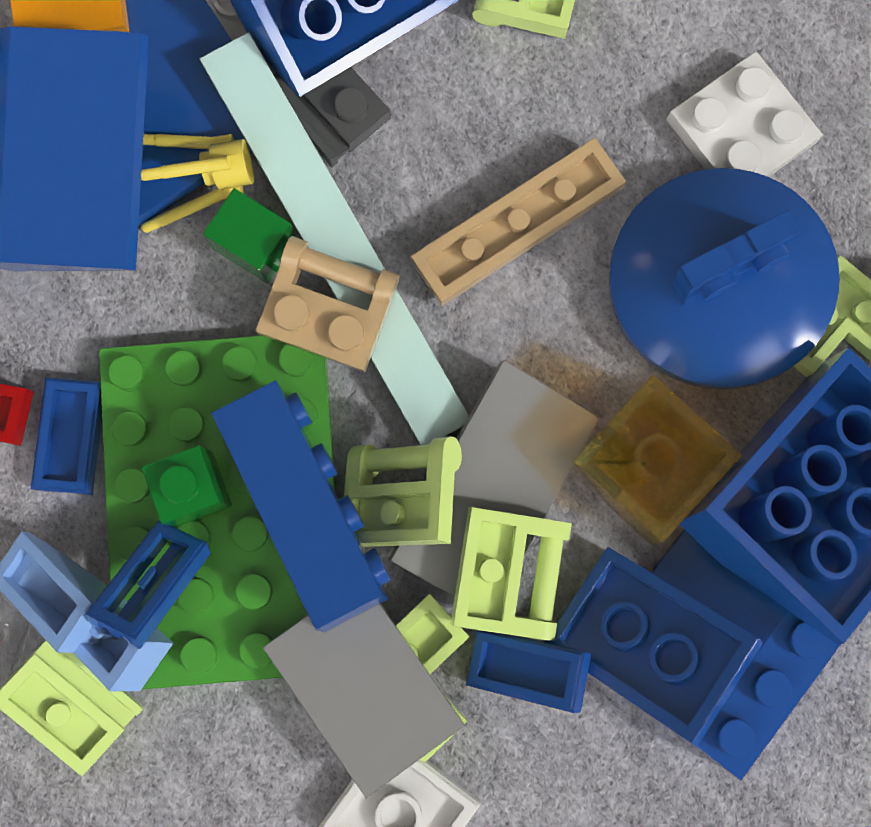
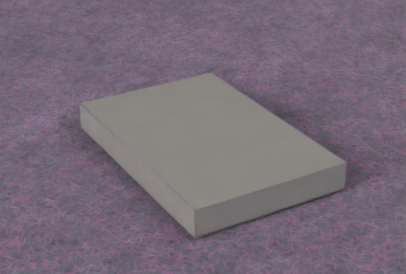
[263,604,465,799]

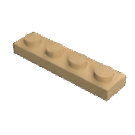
[411,138,626,307]

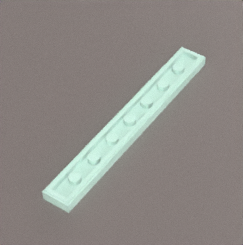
[200,32,469,445]

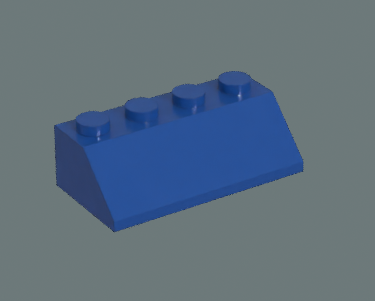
[230,0,459,97]

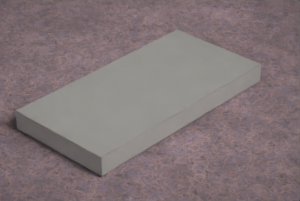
[388,360,599,597]

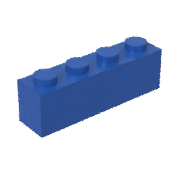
[211,380,391,633]

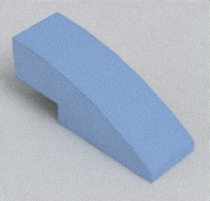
[0,531,173,691]

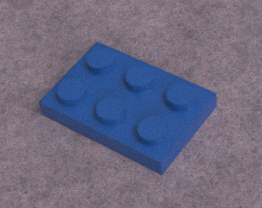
[544,547,763,748]

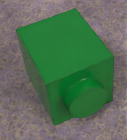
[202,188,296,284]
[141,445,232,527]

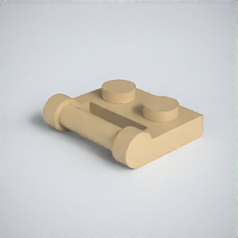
[256,236,400,373]

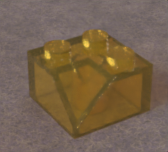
[572,375,742,544]

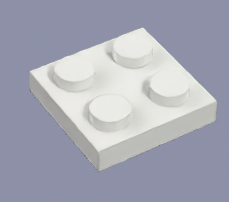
[666,51,823,177]

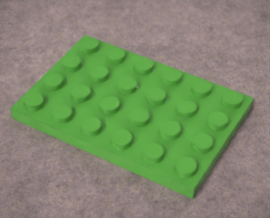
[99,336,337,690]

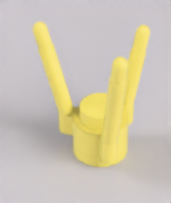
[141,134,254,233]

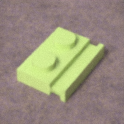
[0,640,143,776]

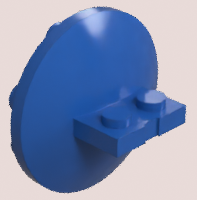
[609,168,840,390]

